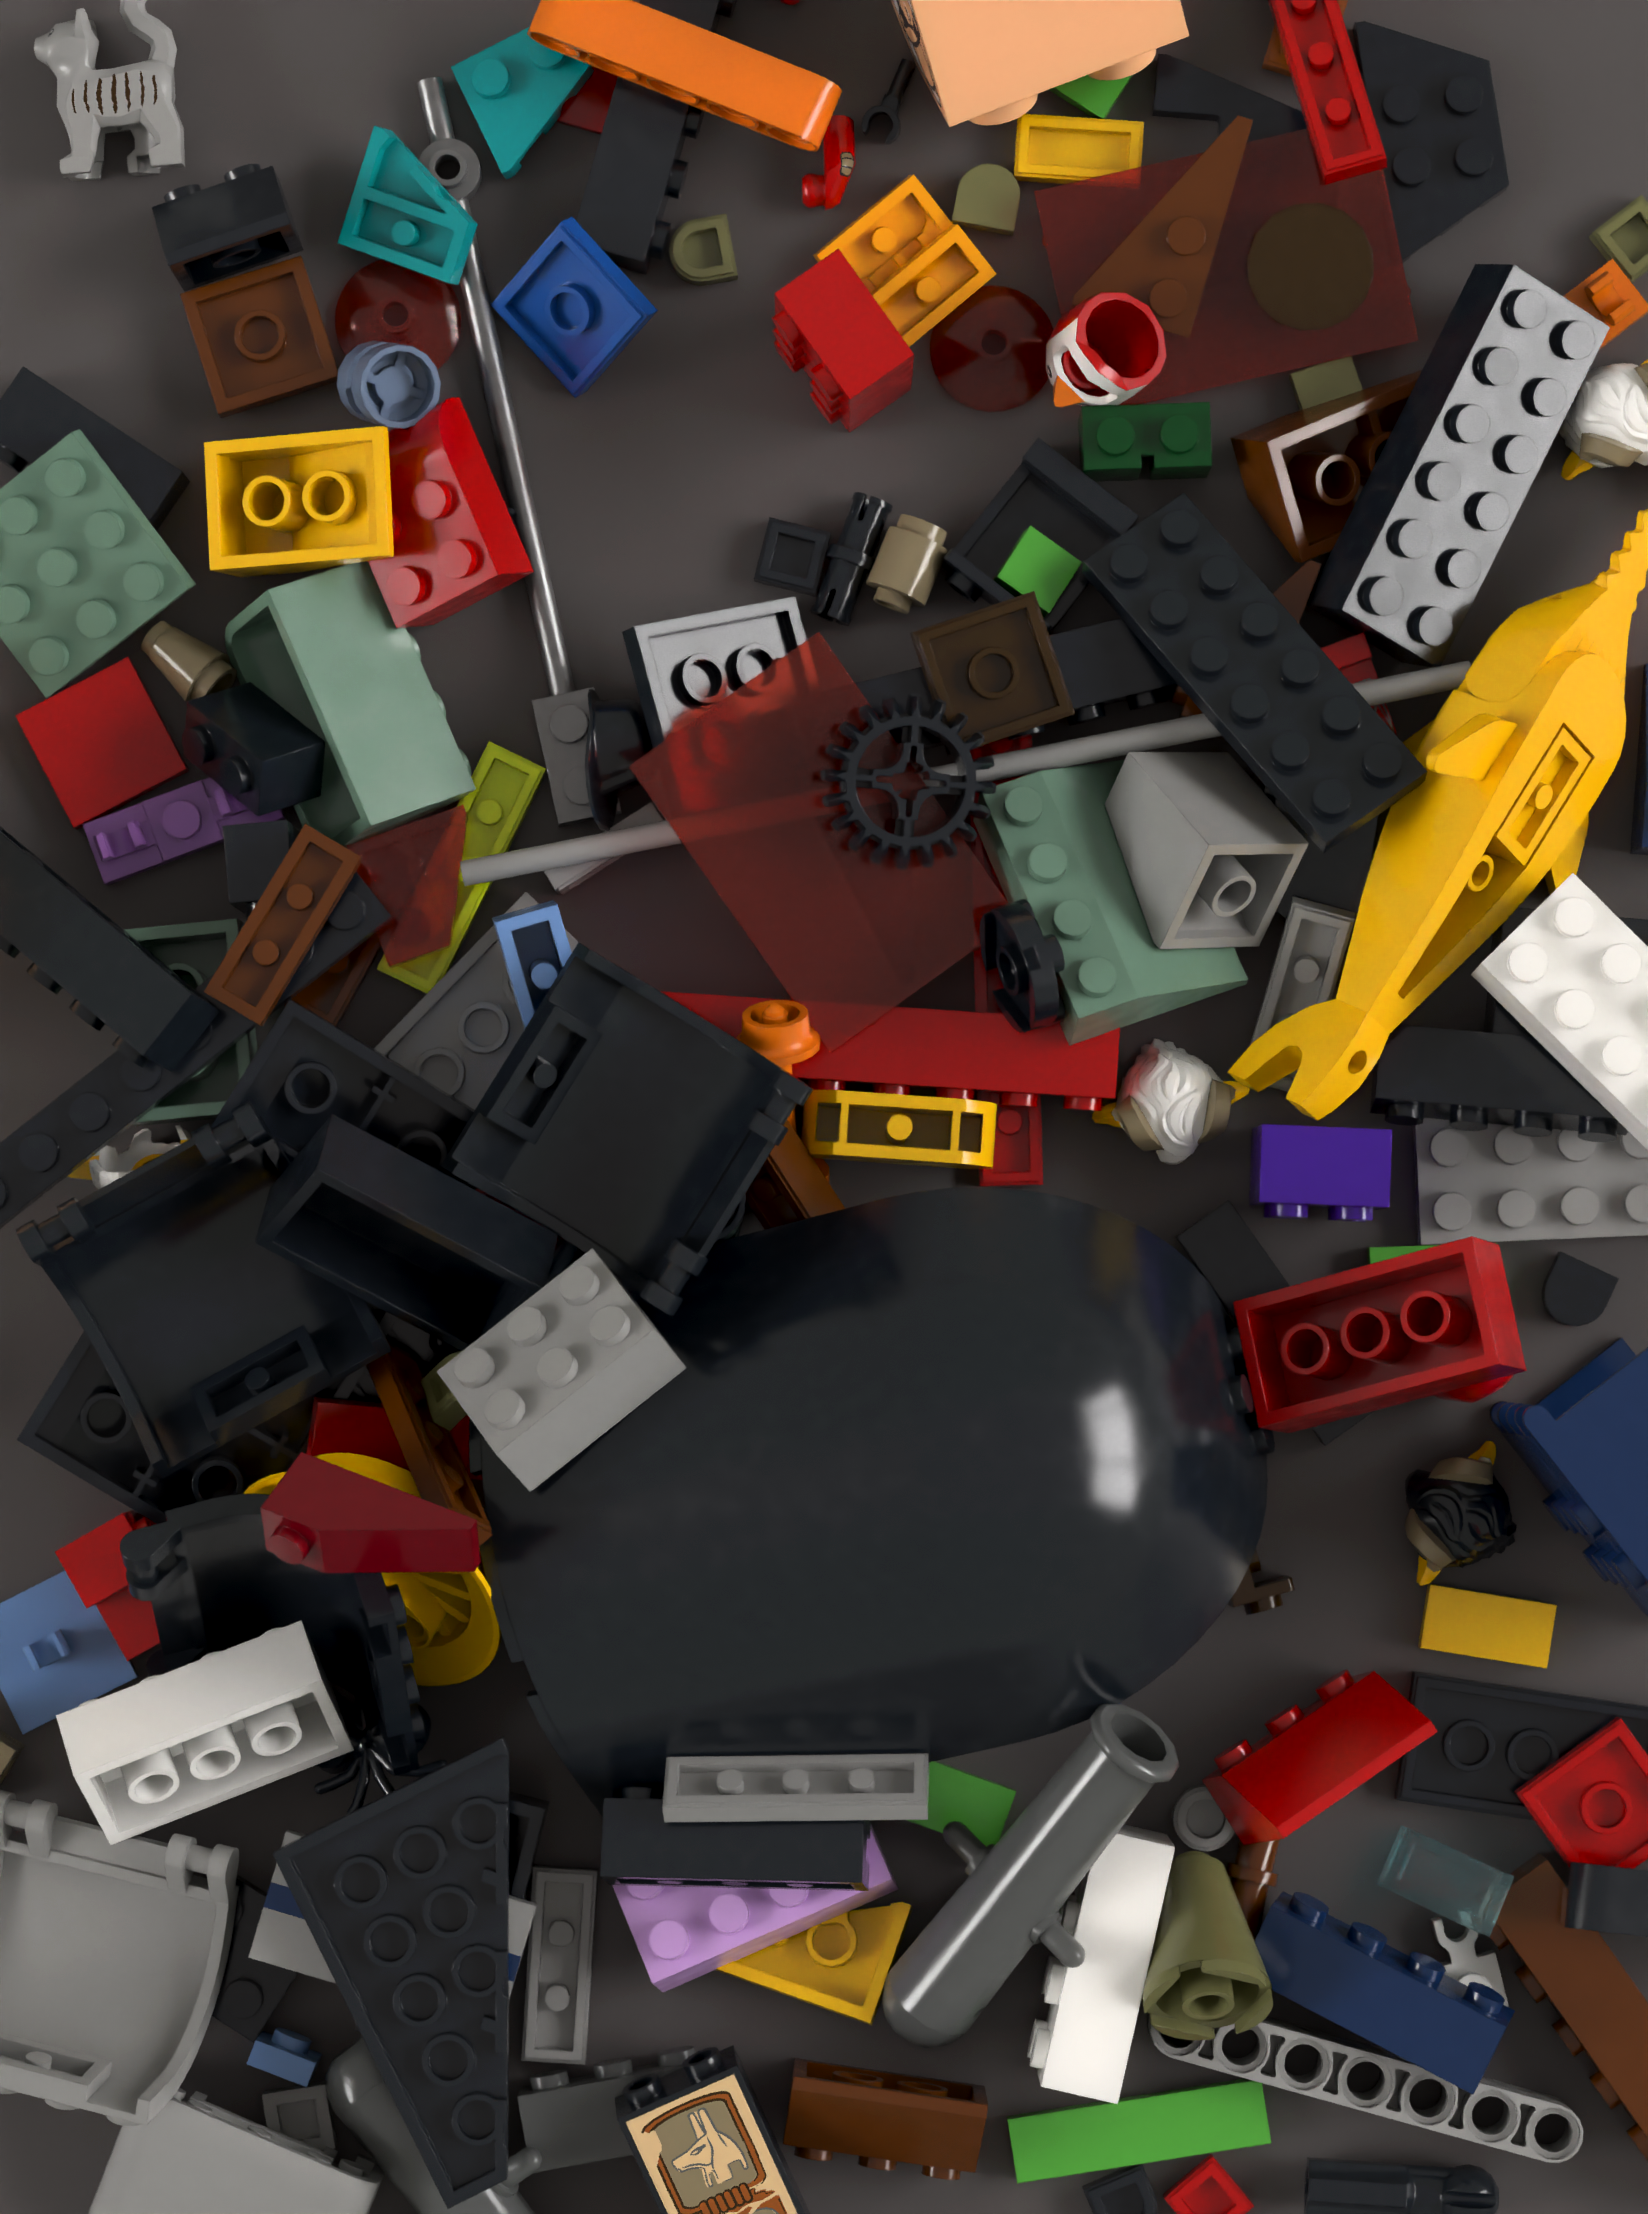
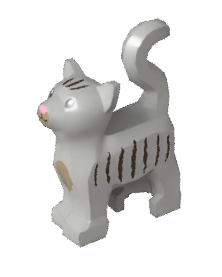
[34,0,185,182]

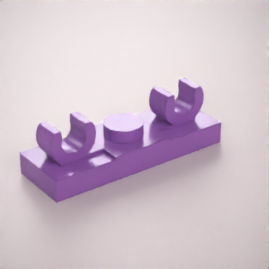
[82,777,285,886]

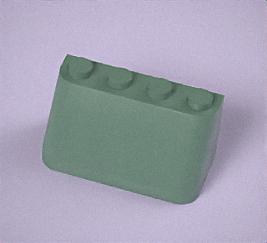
[225,561,476,849]

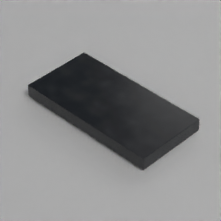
[1394,1671,1648,1820]

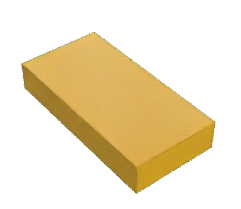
[1013,114,1144,189]
[1418,1584,1557,1669]

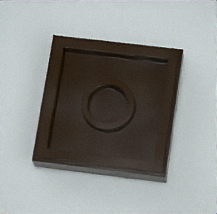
[910,591,1075,756]

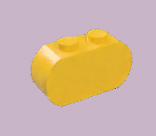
[801,1090,997,1169]

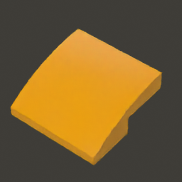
[813,174,997,347]

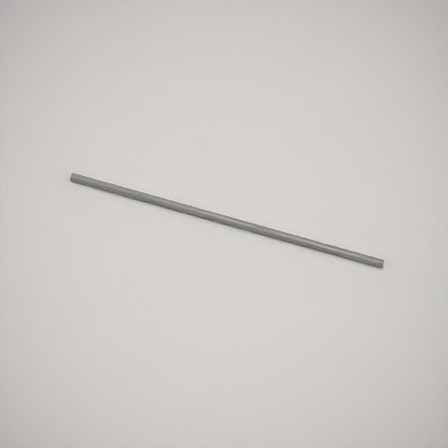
[460,660,1471,886]

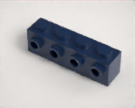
[1255,1891,1515,2094]

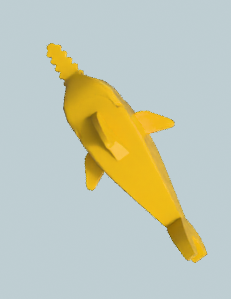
[1227,509,1648,1121]

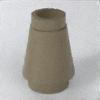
[141,620,237,703]

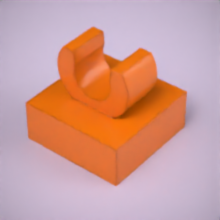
[1563,258,1648,350]

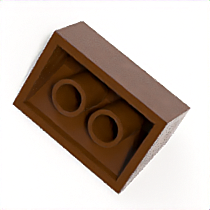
[783,2058,988,2180]

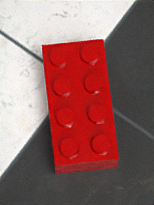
[1233,1236,1527,1433]

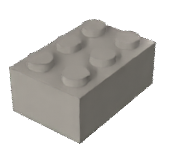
[437,1248,686,1492]

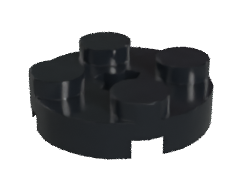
[980,899,1065,1032]

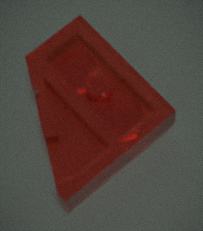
[347,805,468,968]

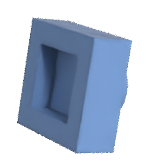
[247,2027,322,2087]

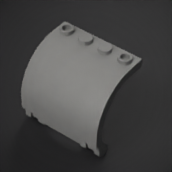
[0,1789,239,2126]

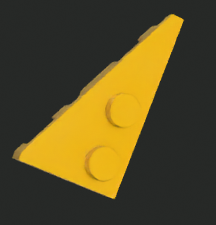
[716,1902,913,2026]

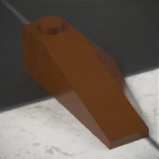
[1230,370,1422,563]

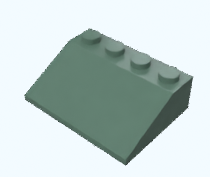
[973,760,1248,1046]

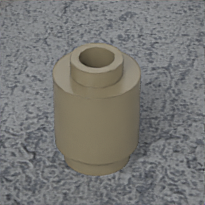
[866,514,947,614]

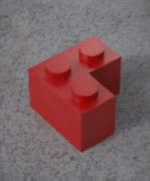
[55,1510,160,1661]

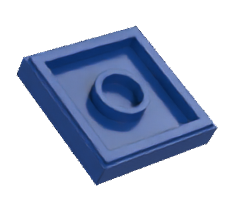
[491,217,658,398]

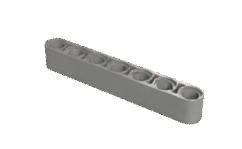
[1146,2013,1583,2163]

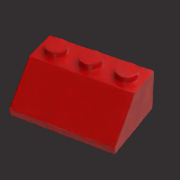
[1202,1669,1438,1845]

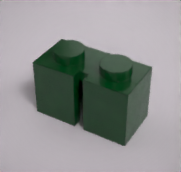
[1078,402,1212,482]

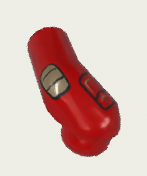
[802,115,856,211]

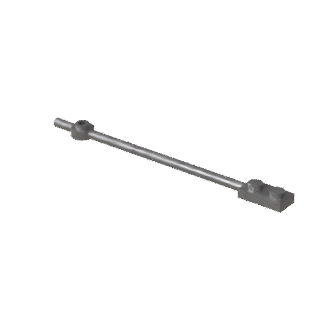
[417,77,622,827]

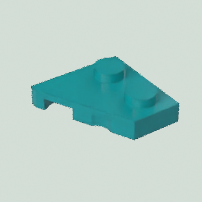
[451,26,594,180]
[337,126,478,285]

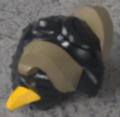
[1405,1441,1517,1586]

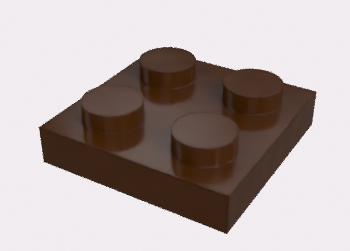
[180,255,338,418]

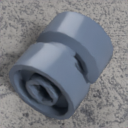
[337,340,441,429]

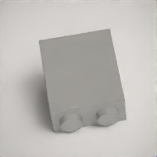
[1105,752,1309,949]

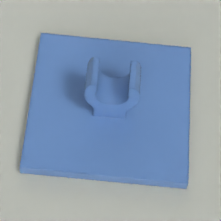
[0,1571,139,1734]

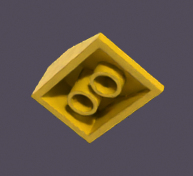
[204,426,394,577]

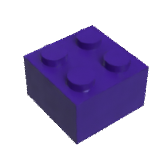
[1249,1124,1392,1222]

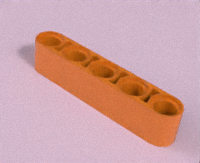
[527,0,842,152]

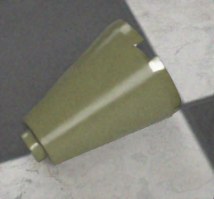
[1142,1851,1273,2040]

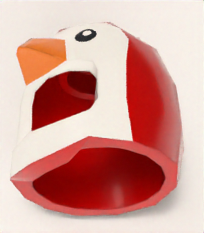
[1046,292,1167,407]

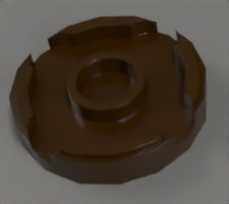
[1246,202,1374,331]

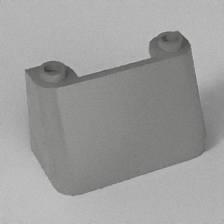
[88,2087,385,2214]

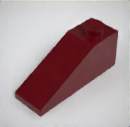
[260,1452,481,1573]

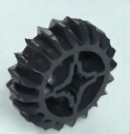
[819,693,996,870]

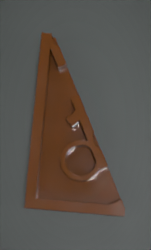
[1071,115,1253,338]

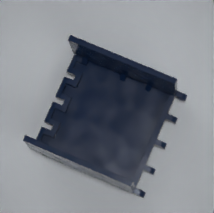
[1490,1338,1648,1617]

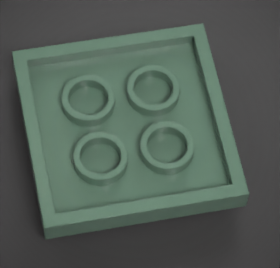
[0,429,196,699]

